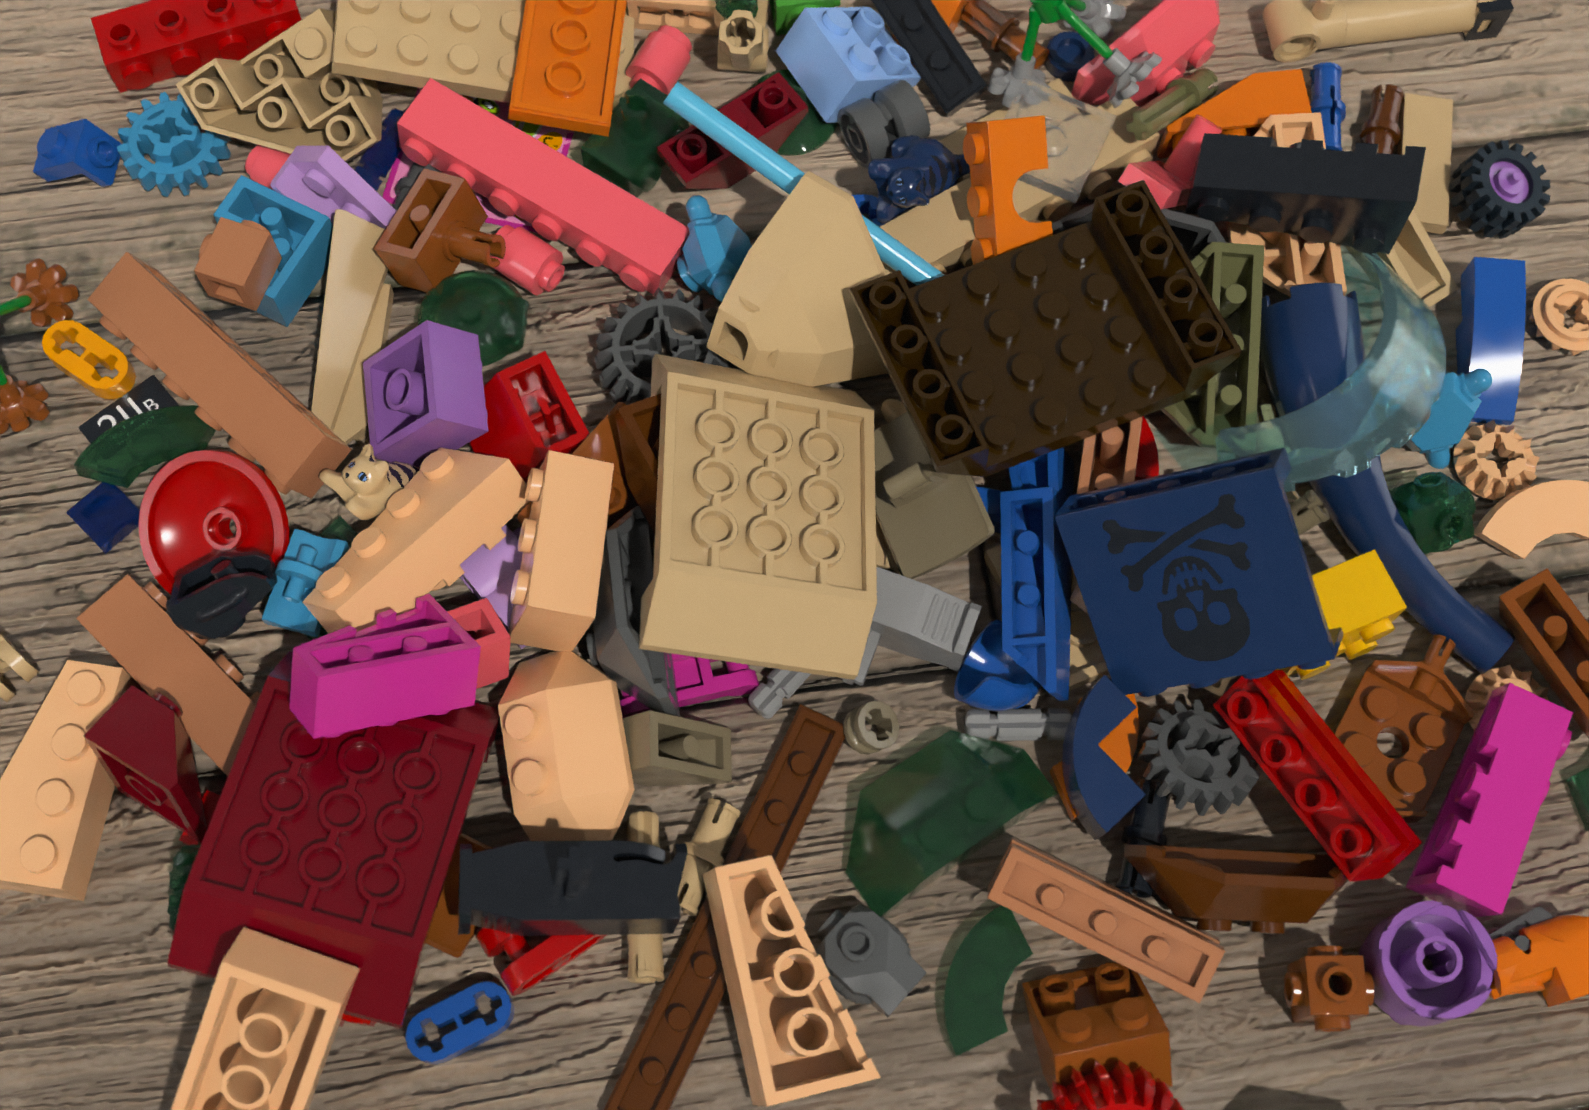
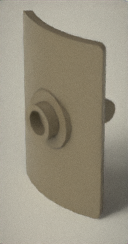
[874,412,995,579]

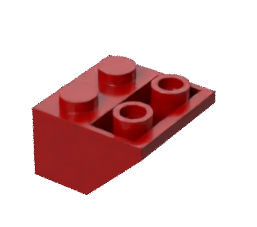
[469,351,590,485]

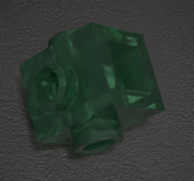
[1389,472,1476,554]

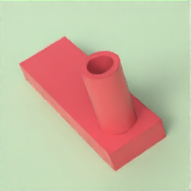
[1118,114,1222,210]

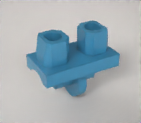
[262,529,350,637]

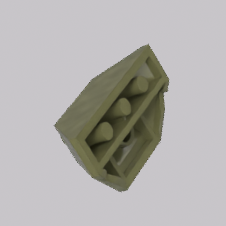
[1160,242,1264,451]

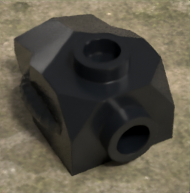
[166,551,278,639]

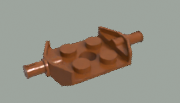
[1334,635,1475,823]

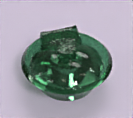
[418,270,530,366]

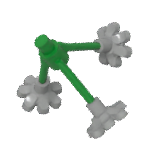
[988,0,1162,108]

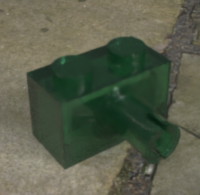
[580,78,689,198]

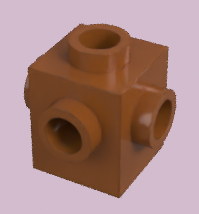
[1284,945,1374,1032]

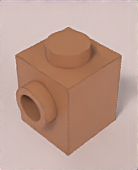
[194,217,282,311]

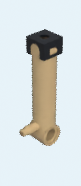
[1262,0,1514,62]

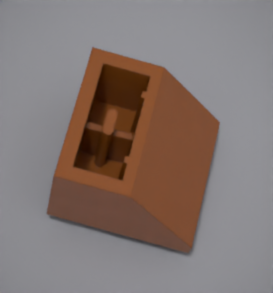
[1022,962,1172,1098]

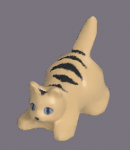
[319,444,420,521]

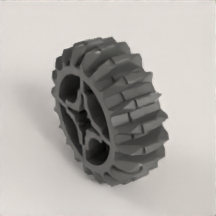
[595,287,733,405]

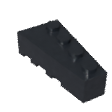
[1185,133,1426,254]

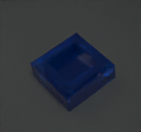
[66,478,140,554]

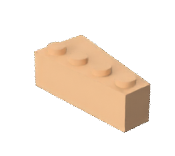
[302,447,529,634]
[0,660,142,901]
[703,855,881,1107]

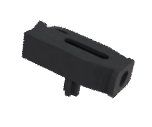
[458,841,687,936]

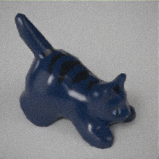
[868,135,970,224]

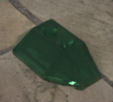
[845,730,1057,917]

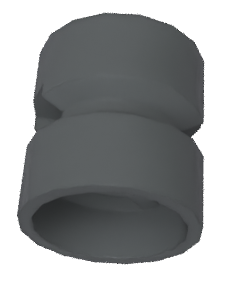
[838,80,930,168]

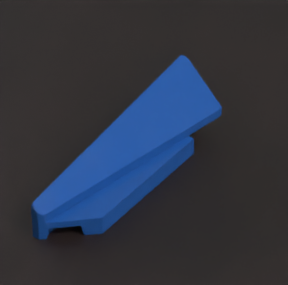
[1000,447,1074,701]

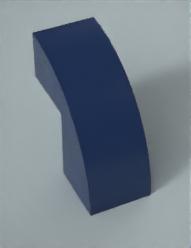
[1062,675,1146,840]

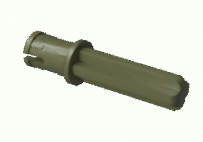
[1126,68,1218,141]

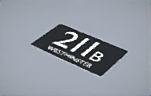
[79,375,182,463]

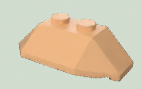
[1226,112,1347,297]
[498,651,635,841]

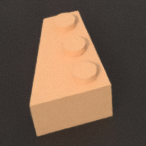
[508,450,614,652]

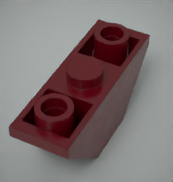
[657,72,808,189]

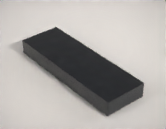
[871,0,988,117]

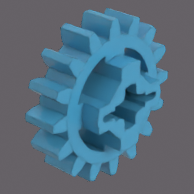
[117,92,231,197]

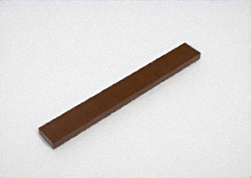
[604,704,846,1110]

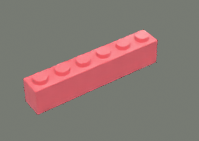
[397,78,690,295]

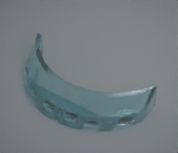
[1215,244,1446,492]

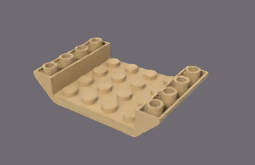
[639,354,877,680]

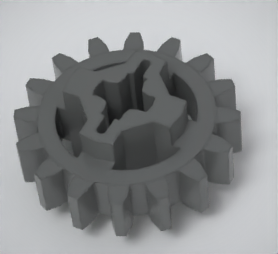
[1138,700,1260,816]

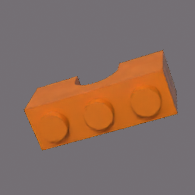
[963,115,1053,265]

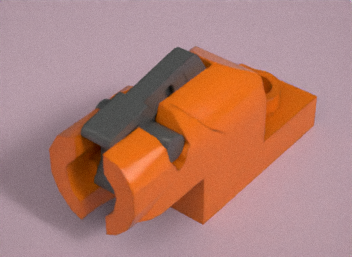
[1489,907,1589,1007]

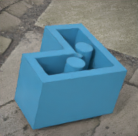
[213,175,333,327]

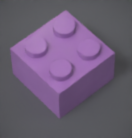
[363,320,489,467]

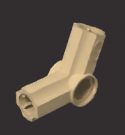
[717,0,770,73]

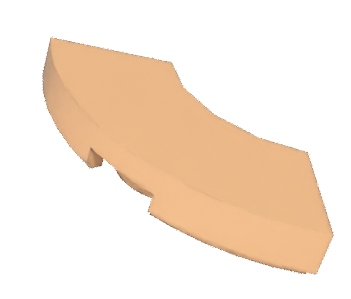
[1472,480,1589,559]

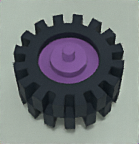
[1449,140,1551,239]

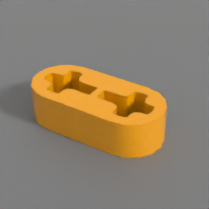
[42,320,136,399]

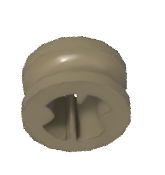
[843,700,899,755]

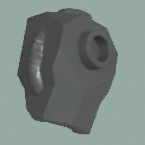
[815,903,927,1017]

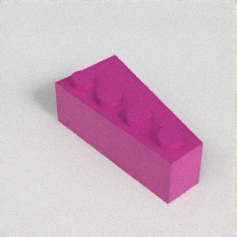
[1406,683,1573,917]

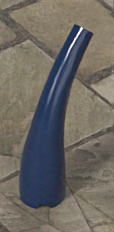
[1259,283,1515,674]

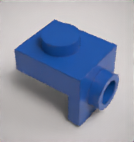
[33,118,122,187]

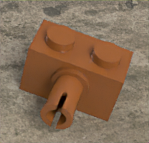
[374,168,506,296]

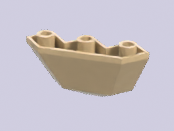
[175,8,383,162]
[706,171,888,387]

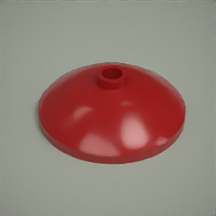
[139,449,289,595]

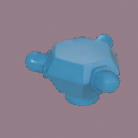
[677,195,752,302]
[1371,368,1493,469]

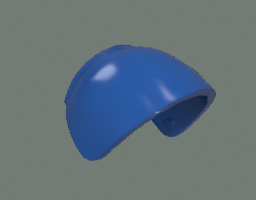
[954,620,1042,711]

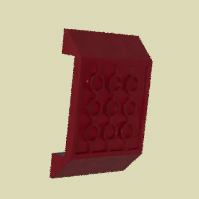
[167,651,500,1029]

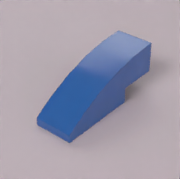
[1455,257,1526,425]

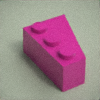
[289,594,481,739]

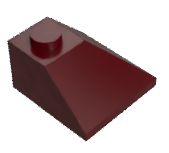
[84,685,207,843]

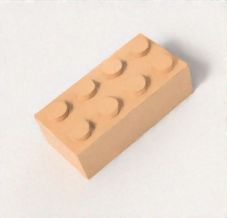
[171,927,360,1110]

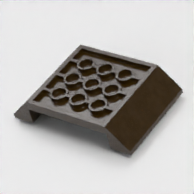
[850,180,1242,477]

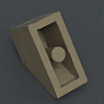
[623,710,732,786]

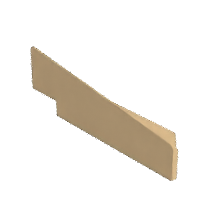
[311,209,394,444]

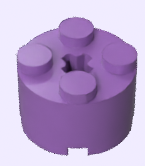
[1358,900,1497,1027]

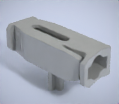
[842,567,982,686]

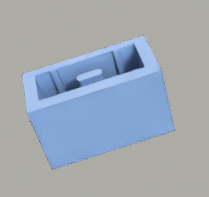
[776,7,922,123]

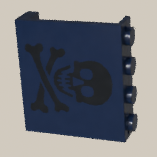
[1054,447,1344,697]

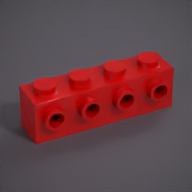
[91,0,302,93]

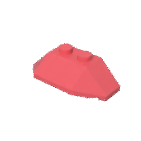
[1071,0,1220,107]

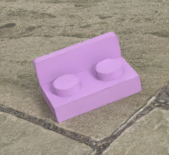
[270,145,397,229]

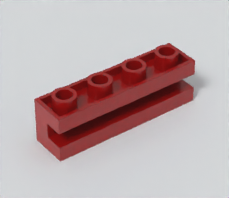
[1213,670,1422,882]

